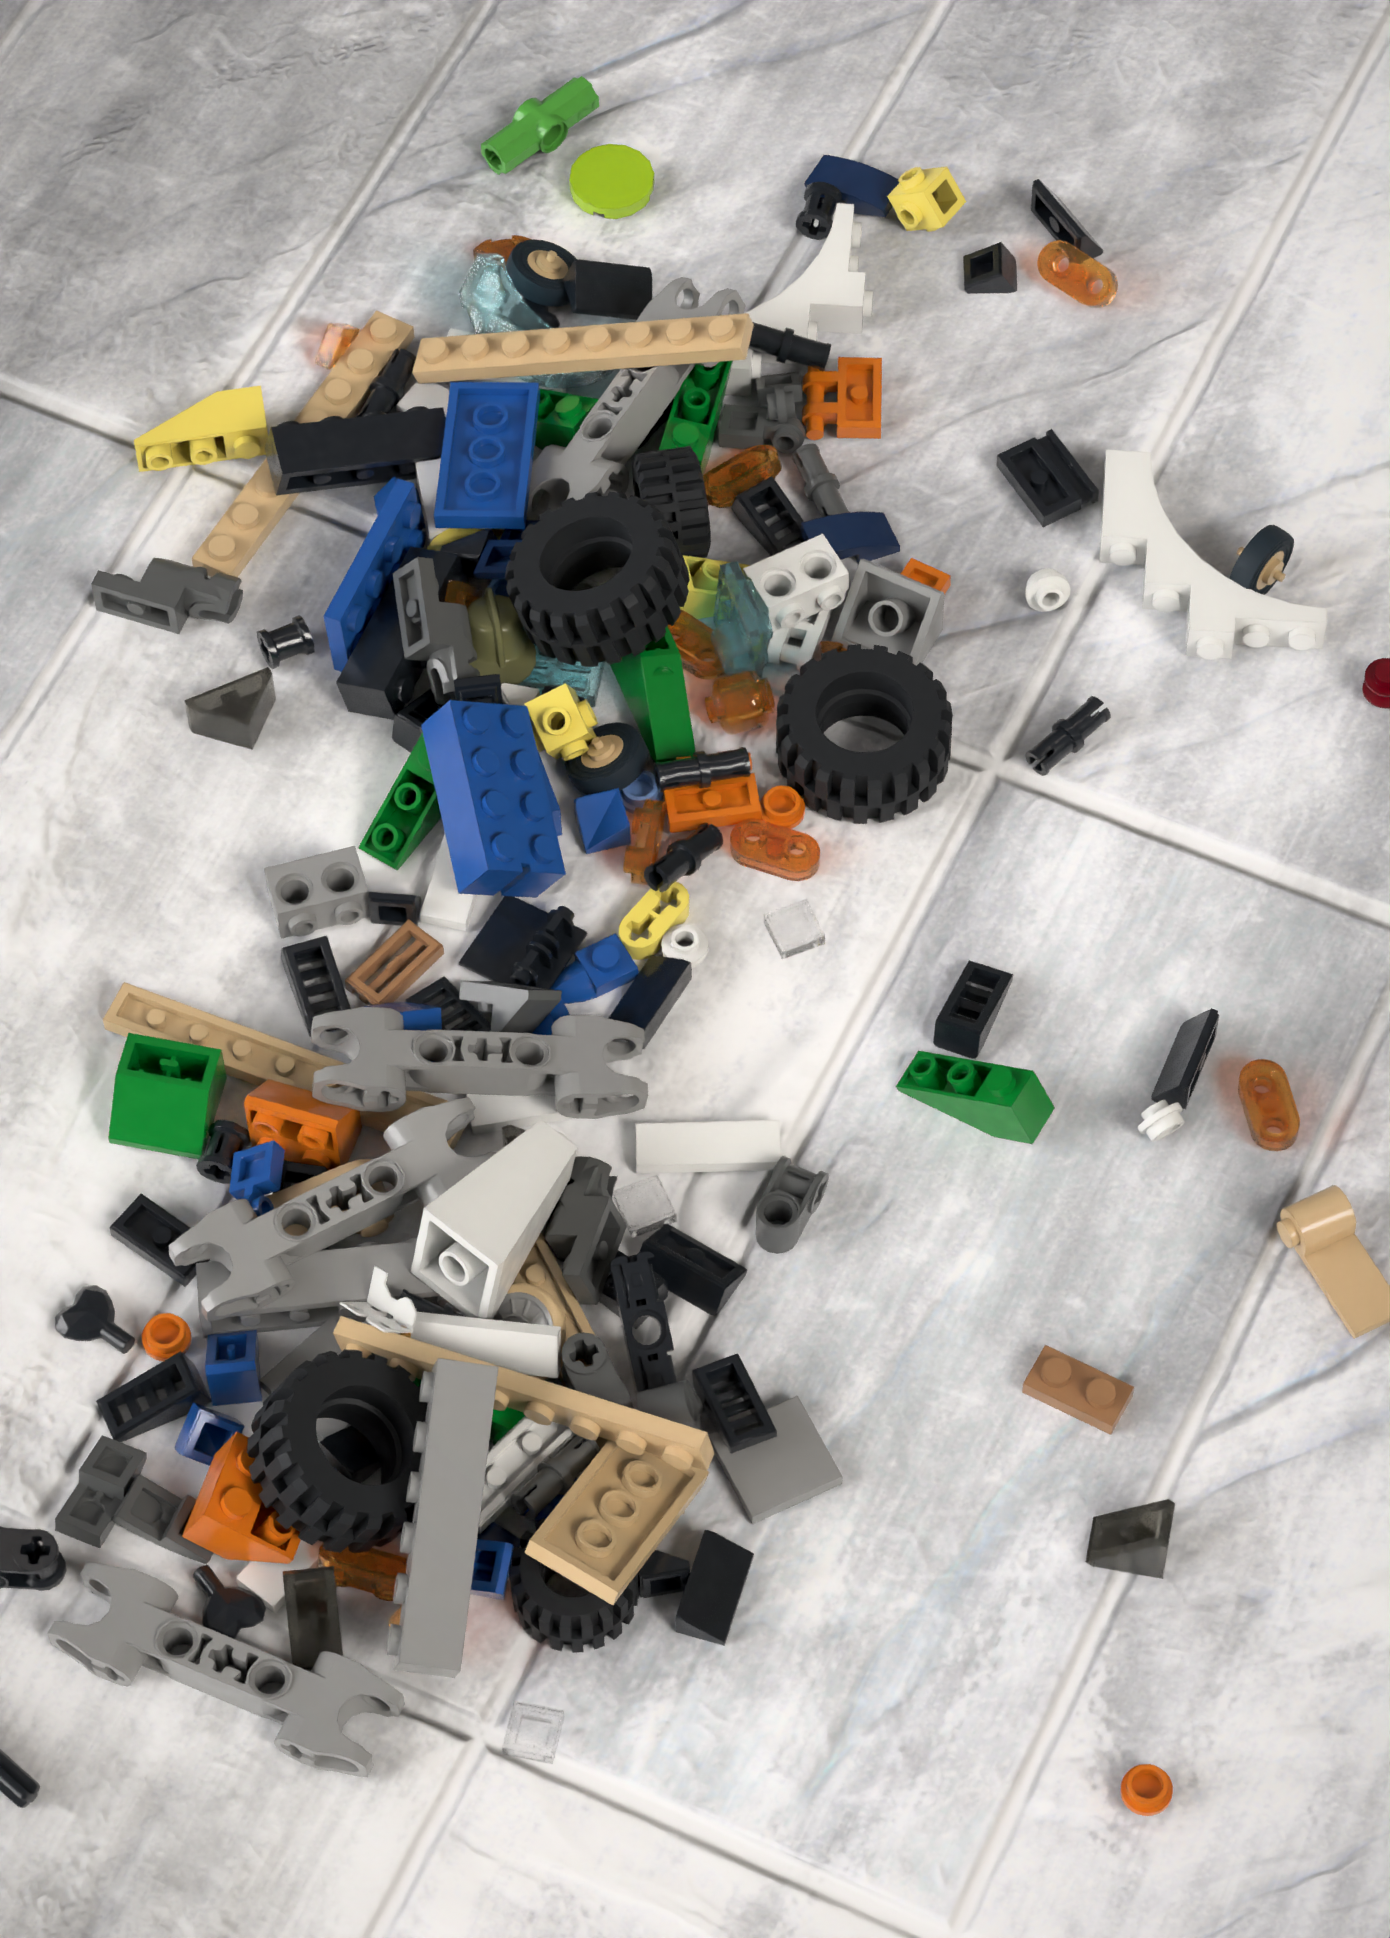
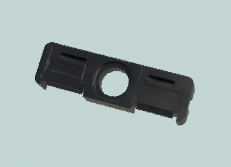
[609,1251,677,1397]

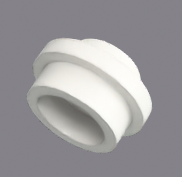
[1025,569,1071,612]
[661,924,709,968]
[1138,1100,1185,1142]

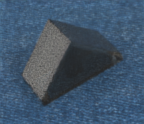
[184,667,276,750]
[1085,1499,1175,1579]
[283,1566,344,1670]

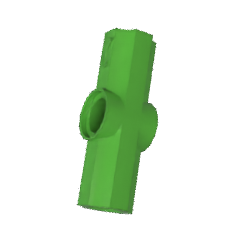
[481,76,599,175]

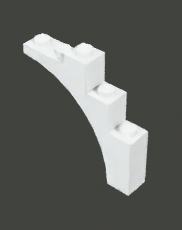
[725,203,873,397]
[1099,449,1327,660]

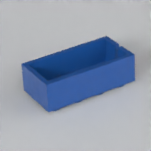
[421,700,566,898]

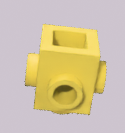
[887,166,966,232]
[524,683,598,761]

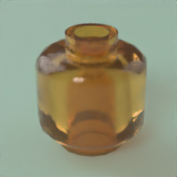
[705,670,776,735]

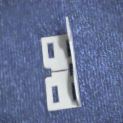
[339,1266,417,1333]

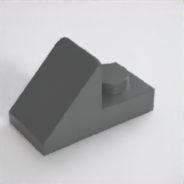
[459,980,562,1033]

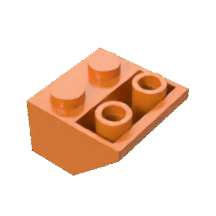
[244,1079,362,1170]
[182,1432,301,1564]

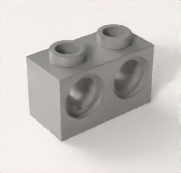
[264,846,370,939]

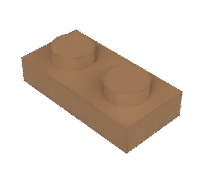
[1022,1345,1134,1435]

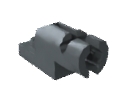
[91,557,243,634]
[392,557,480,705]
[545,1156,627,1305]

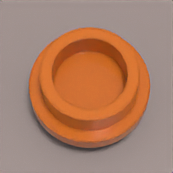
[760,785,805,830]
[142,1313,192,1361]
[1120,1764,1173,1816]

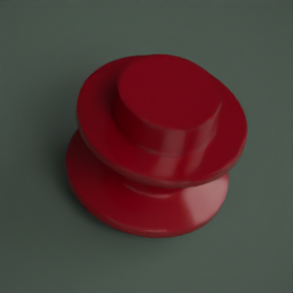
[1362,658,1390,709]

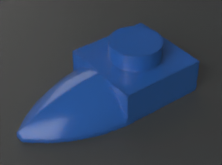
[551,933,638,1004]

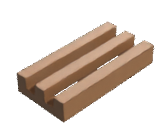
[345,919,444,1005]

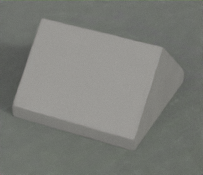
[830,559,944,666]

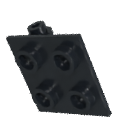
[459,896,588,989]

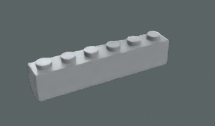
[196,1237,461,1338]
[387,1358,499,1678]

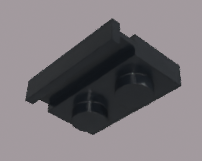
[996,429,1099,527]

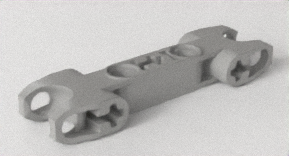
[526,277,745,520]
[311,1007,648,1119]
[169,1097,497,1322]
[47,1562,405,1777]

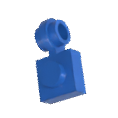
[229,1140,285,1217]

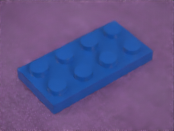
[434,382,540,529]
[323,479,426,672]

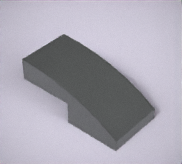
[55,1435,147,1548]
[111,1474,213,1564]

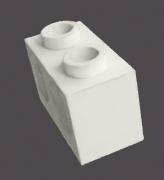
[743,534,849,634]

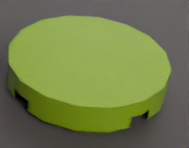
[569,144,655,219]

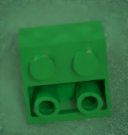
[108,1033,227,1159]

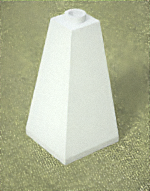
[411,1119,578,1320]

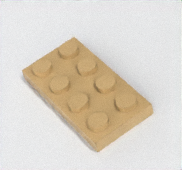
[525,1440,709,1605]

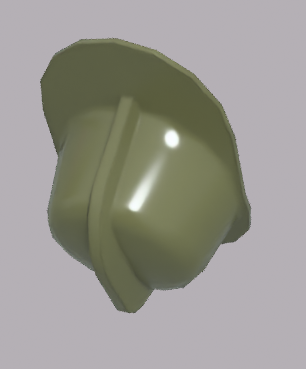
[467,587,536,685]

